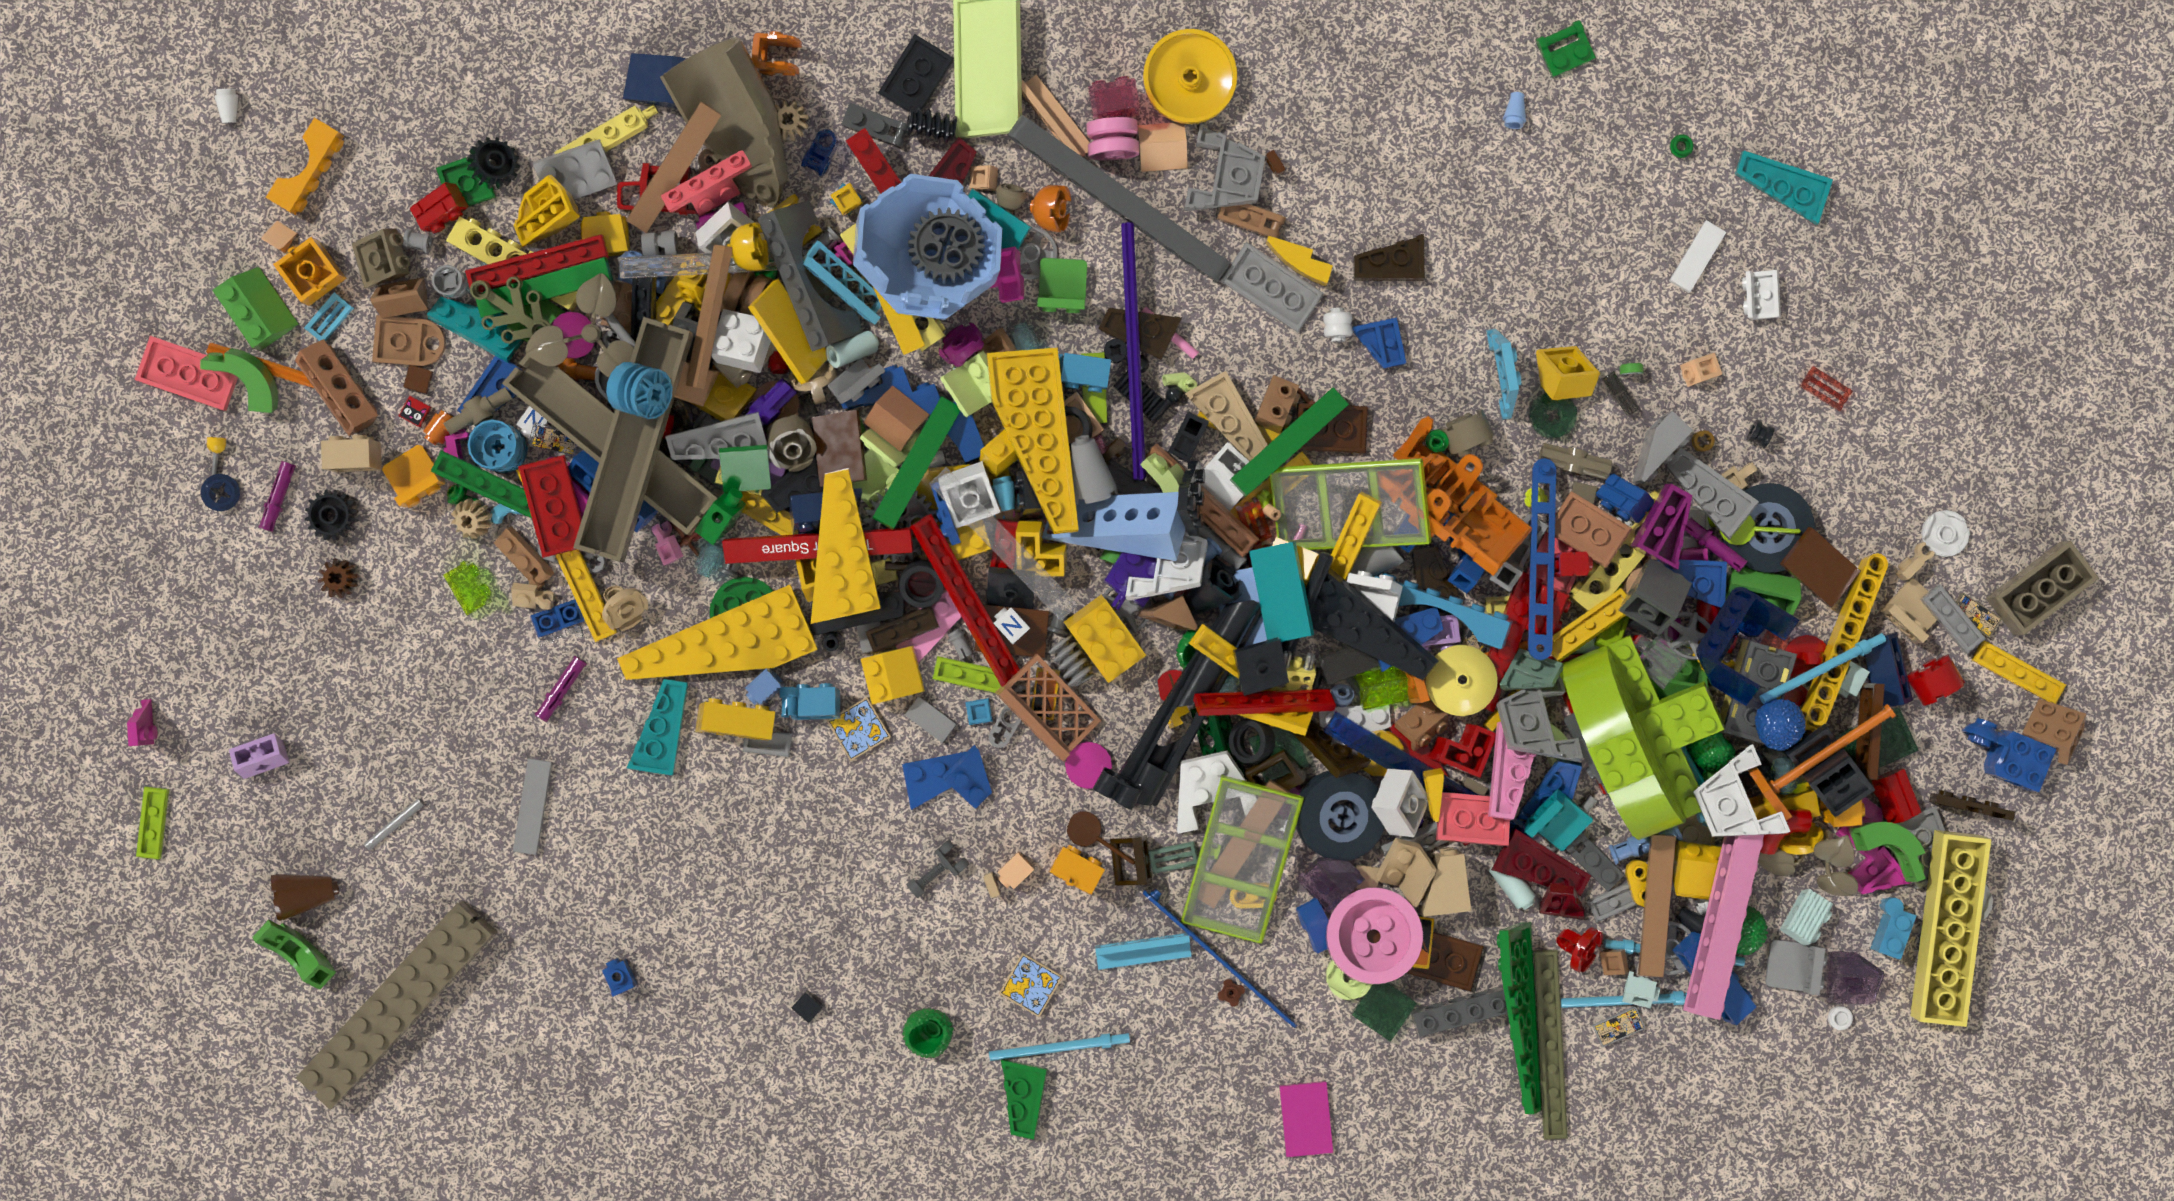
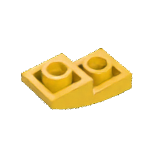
[676,280,705,311]

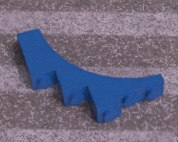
[841,364,984,464]

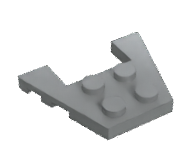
[1184,123,1265,211]
[1497,676,1583,762]

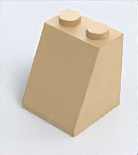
[1417,847,1471,917]

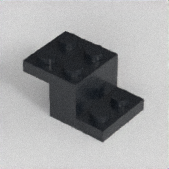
[1785,724,1875,817]

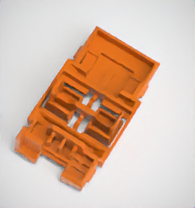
[1378,416,1532,576]

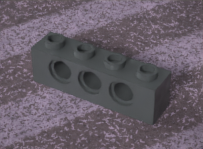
[1410,986,1508,1037]

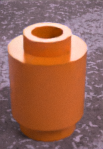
[423,409,453,446]

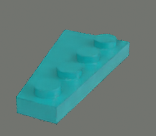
[1735,150,1833,225]
[427,297,524,363]
[626,679,689,776]

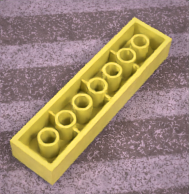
[1910,830,1991,1027]

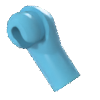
[490,504,523,524]

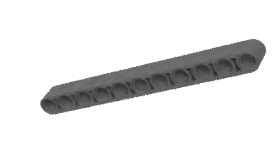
[1007,115,1230,283]

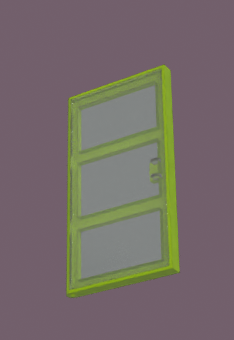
[1270,458,1432,550]
[1181,775,1304,944]

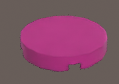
[551,312,595,359]
[1065,742,1112,789]

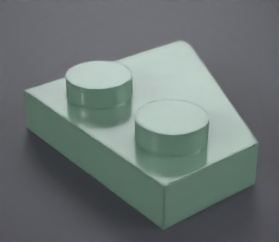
[1500,648,1563,690]

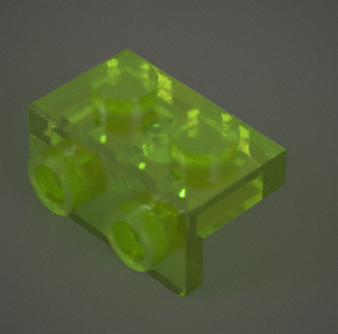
[443,560,493,616]
[1356,666,1408,711]

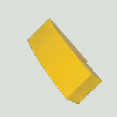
[1266,236,1333,286]

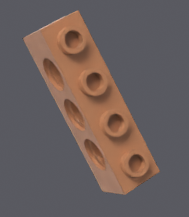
[295,339,378,437]

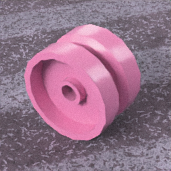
[1086,117,1139,161]

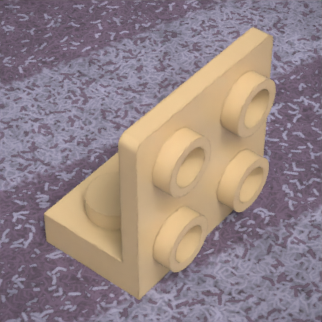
[1880,578,1937,643]
[1375,838,1436,907]

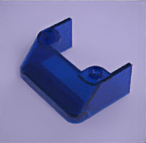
[1696,587,1800,706]

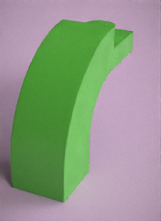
[200,348,278,413]
[1848,822,1926,882]
[252,920,336,990]

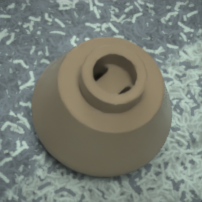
[996,183,1027,212]

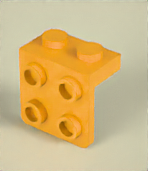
[382,445,446,508]

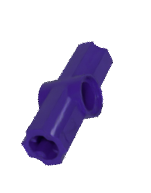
[746,378,798,427]

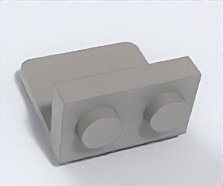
[1765,939,1827,996]

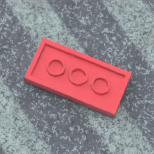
[135,336,238,411]

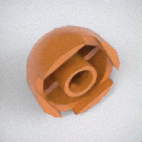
[1030,185,1071,232]

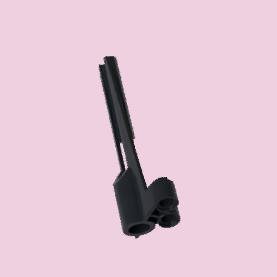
[1093,600,1262,810]

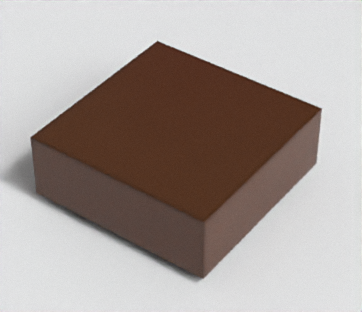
[1265,149,1286,177]
[403,365,434,394]

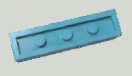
[803,240,881,325]
[1095,933,1192,970]

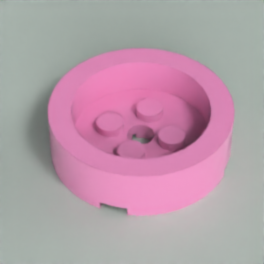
[1326,888,1423,984]

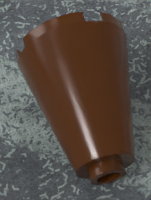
[271,874,339,921]

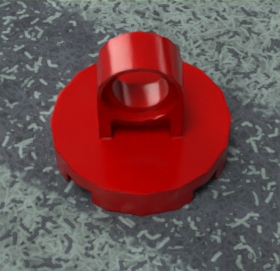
[1784,635,1826,682]
[1556,927,1603,973]

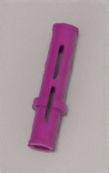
[258,461,296,532]
[1685,517,1748,573]
[535,656,587,722]

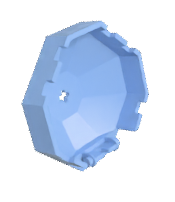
[853,174,1002,320]

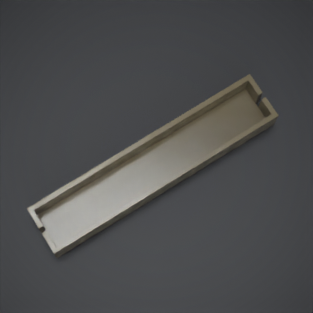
[573,317,694,562]
[502,355,719,536]
[296,900,498,1110]

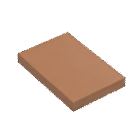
[1545,491,1632,569]

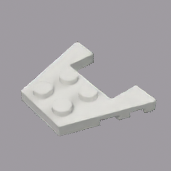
[1125,531,1208,600]
[1693,744,1790,837]
[1177,751,1258,834]

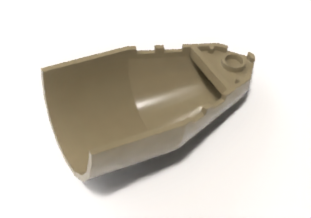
[660,37,788,208]

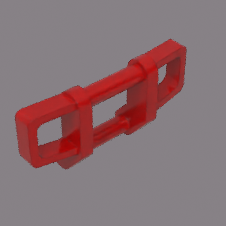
[617,163,711,216]

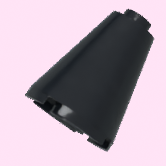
[1182,558,1243,617]

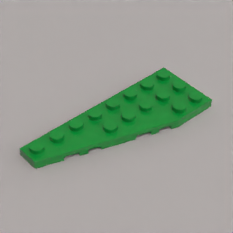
[1497,922,1542,1114]

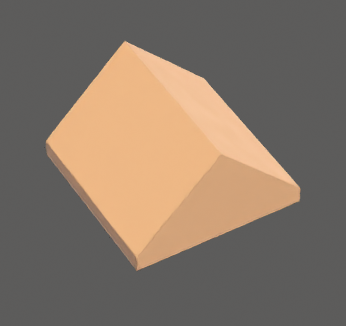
[1138,122,1188,172]

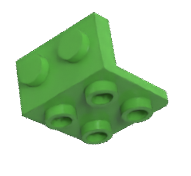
[1037,258,1087,313]

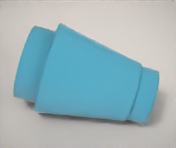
[991,476,1015,512]

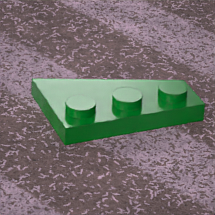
[1001,1059,1048,1140]

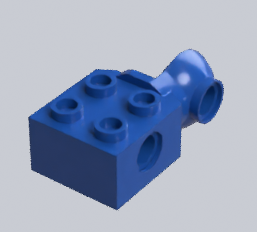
[1962,718,2056,793]

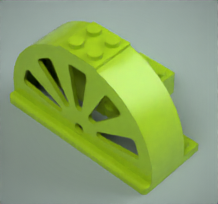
[1560,635,1724,840]

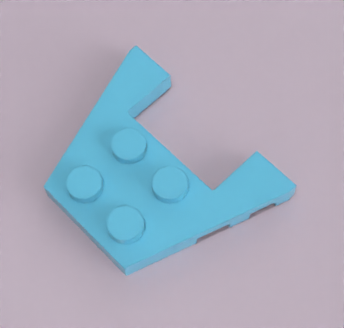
[1486,329,1521,420]

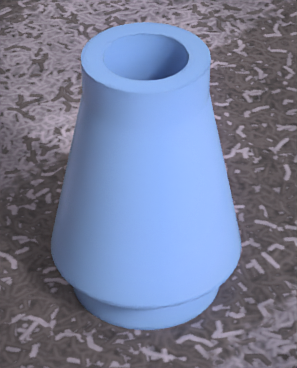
[1503,92,1526,129]

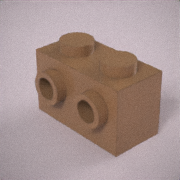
[1254,375,1301,434]

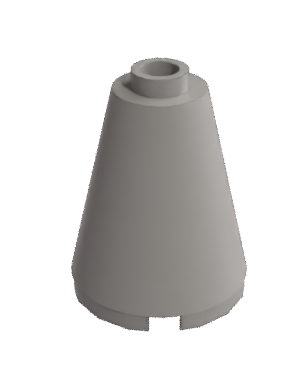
[1071,435,1118,504]
[1350,528,1406,577]

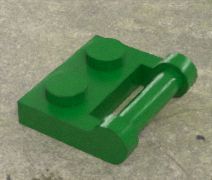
[1535,20,1596,78]

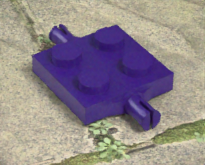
[1103,552,1157,611]

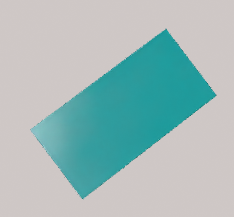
[1249,541,1314,642]

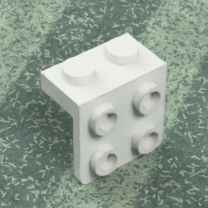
[1347,571,1403,622]

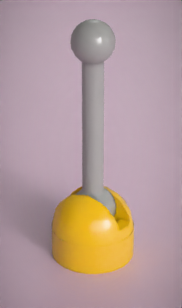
[206,437,227,493]

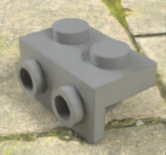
[828,359,885,404]

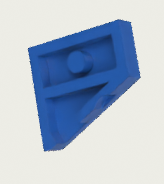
[1352,317,1406,369]
[930,481,961,546]
[942,745,992,809]

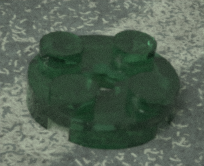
[1529,393,1577,438]

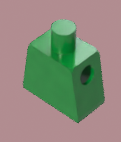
[695,488,746,545]

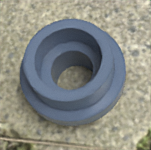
[1331,684,1354,707]

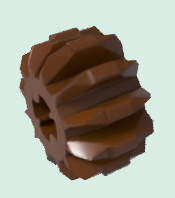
[317,558,360,598]

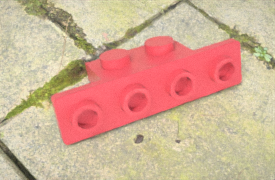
[661,150,752,216]

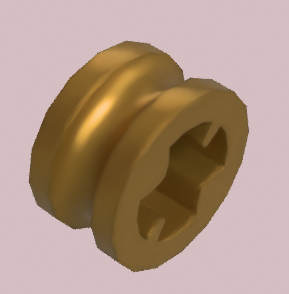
[1692,430,1715,452]

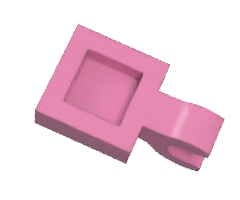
[652,521,683,566]

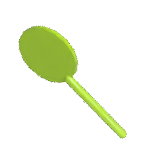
[1720,515,1801,545]

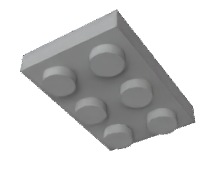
[533,139,618,199]
[1894,806,1945,889]

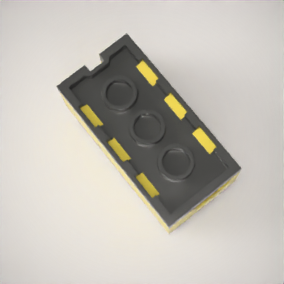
[1720,639,1797,744]

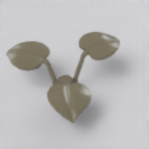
[525,273,634,377]
[1758,829,1858,896]

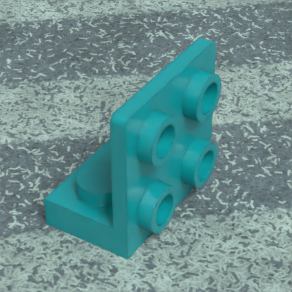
[1525,789,1593,851]

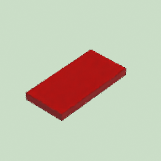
[518,455,582,558]

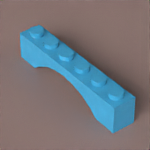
[1375,572,1513,649]

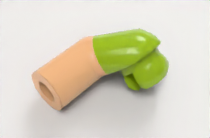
[1256,489,1281,521]

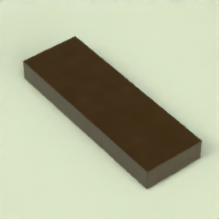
[865,606,940,654]

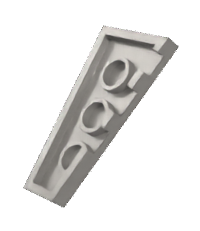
[665,412,770,460]
[1667,448,1759,540]

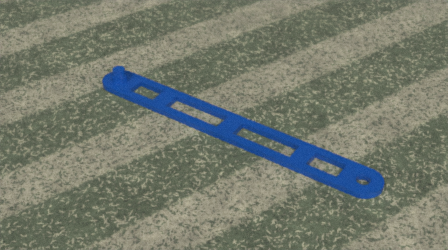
[1528,458,1556,660]
[1142,889,1298,1028]

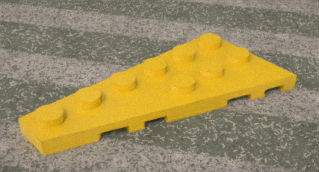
[811,468,881,624]

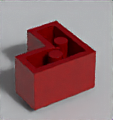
[1429,724,1496,778]

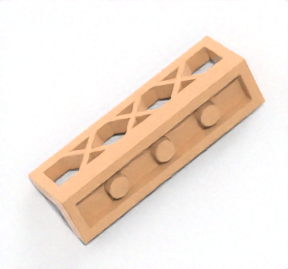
[1022,75,1090,157]

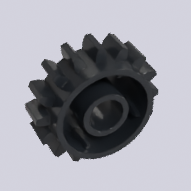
[466,137,520,189]
[305,489,359,541]

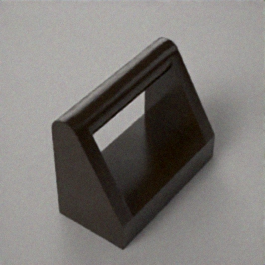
[1245,749,1307,790]
[1110,835,1152,886]

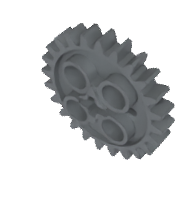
[908,207,985,284]
[861,488,938,563]

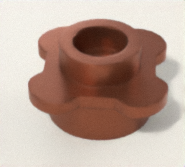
[1217,979,1245,1007]

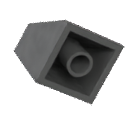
[1618,558,1692,635]

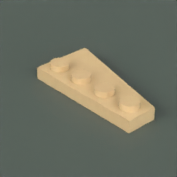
[1184,371,1268,461]

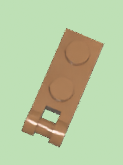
[1217,204,1286,239]
[494,526,554,590]

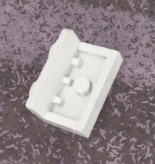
[1742,270,1781,320]

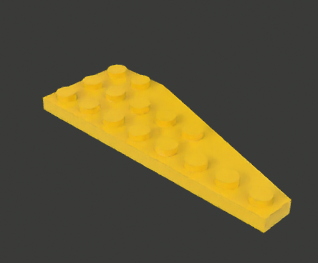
[987,347,1079,534]
[617,584,818,680]

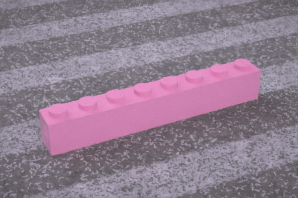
[1683,835,1764,1020]

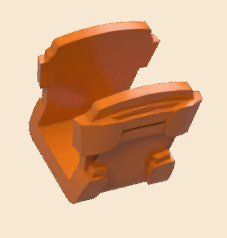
[751,31,802,76]

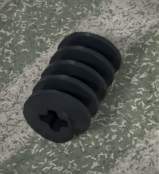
[906,105,957,144]

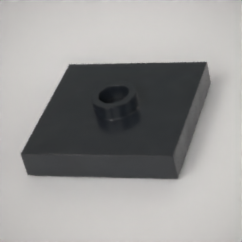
[986,567,1036,609]
[1233,637,1289,696]

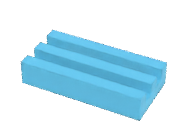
[304,292,354,341]

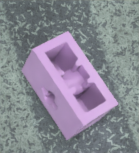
[229,733,290,779]

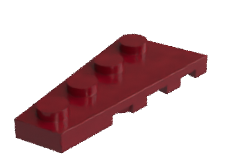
[928,137,977,185]
[1491,829,1591,896]

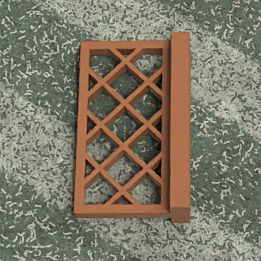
[995,654,1101,761]

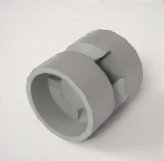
[641,230,680,262]
[432,265,469,299]

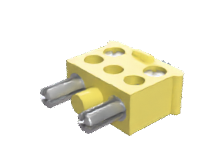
[1271,651,1316,691]

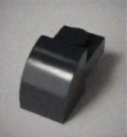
[1168,411,1209,462]

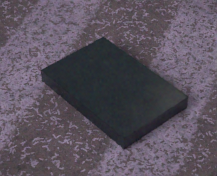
[878,34,954,113]

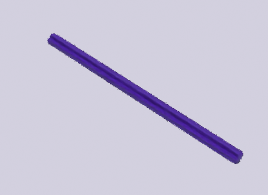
[1121,222,1146,480]

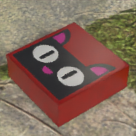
[398,395,432,428]

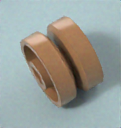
[721,267,773,316]

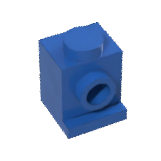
[602,957,638,997]

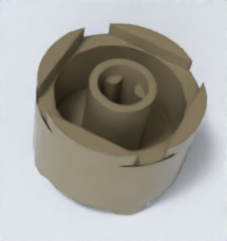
[1439,409,1494,457]
[766,415,817,472]

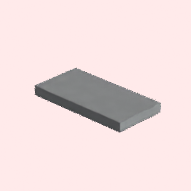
[1220,242,1324,333]

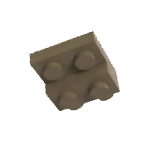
[352,228,410,288]

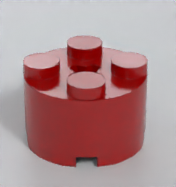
[1907,655,1965,706]

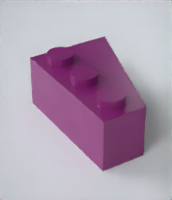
[1631,484,1693,570]

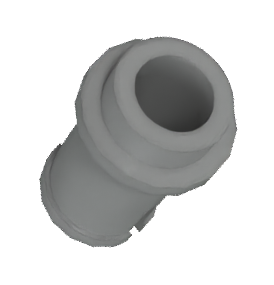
[948,628,974,660]

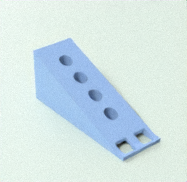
[1042,492,1186,561]

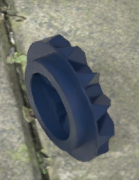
[200,474,240,511]

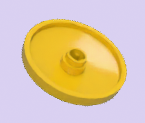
[1143,29,1237,124]

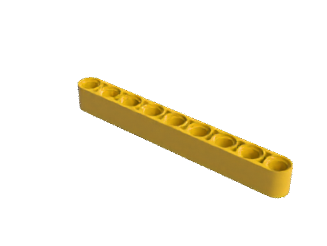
[1797,553,1888,743]

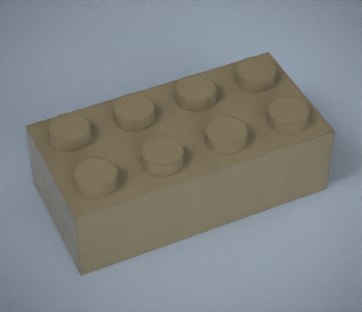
[1986,541,2099,635]

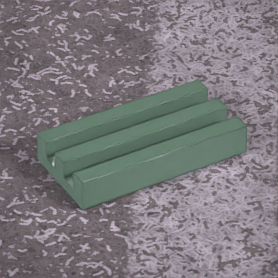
[1149,841,1198,874]

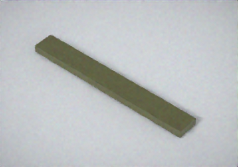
[1533,949,1568,1140]

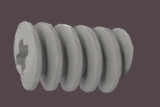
[1048,635,1096,687]

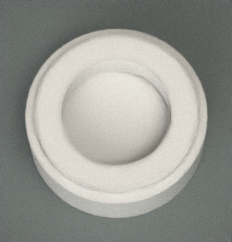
[1828,1006,1853,1030]

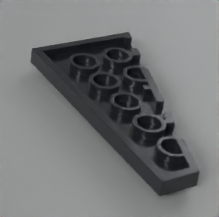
[1310,568,1439,680]

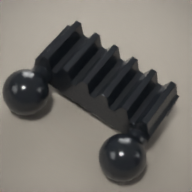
[1113,355,1184,424]

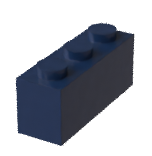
[1861,632,1913,708]

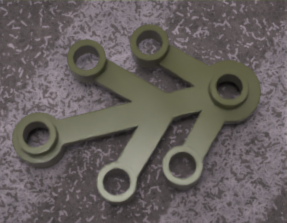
[470,276,552,344]

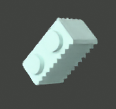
[1780,889,1833,946]

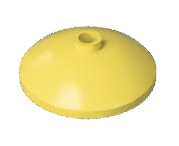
[1426,645,1497,716]

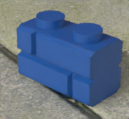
[1596,473,1654,523]

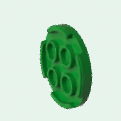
[709,577,773,618]

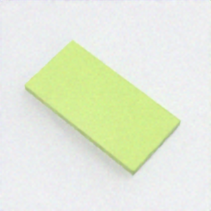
[953,0,1022,139]

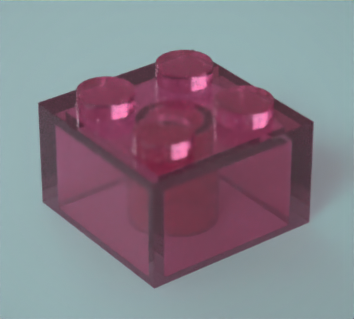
[1088,76,1140,121]

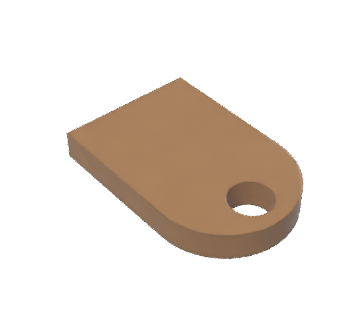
[372,315,446,366]

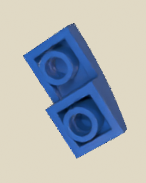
[530,599,585,638]
[1296,898,1328,954]

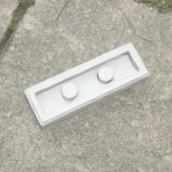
[1669,220,1726,293]

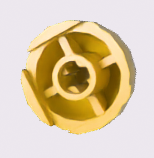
[727,222,769,271]

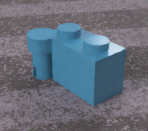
[1058,353,1111,393]
[779,683,840,720]
[1871,897,1917,960]

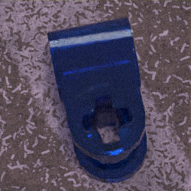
[801,129,839,177]

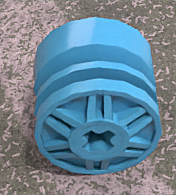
[606,362,673,419]
[467,419,528,474]

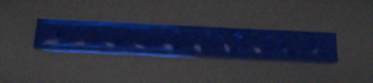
[1324,711,1532,839]

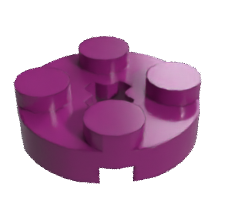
[938,323,984,367]

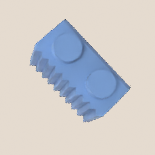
[745,668,785,705]

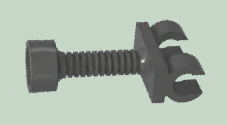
[906,840,969,898]

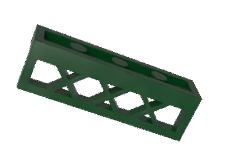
[1190,708,1248,782]

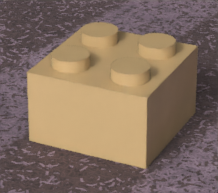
[321,435,382,472]

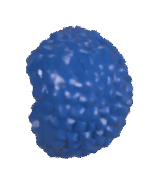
[1755,699,1806,751]

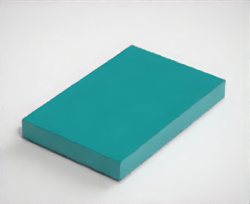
[968,189,1032,249]

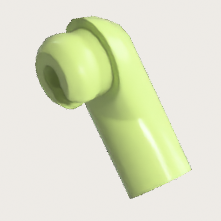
[1162,372,1197,392]

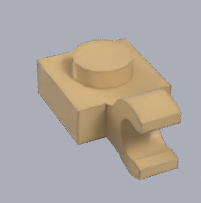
[1720,462,1758,489]
[1896,542,1935,581]
[511,583,554,610]

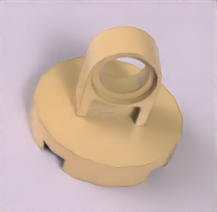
[789,362,837,405]
[602,585,648,631]

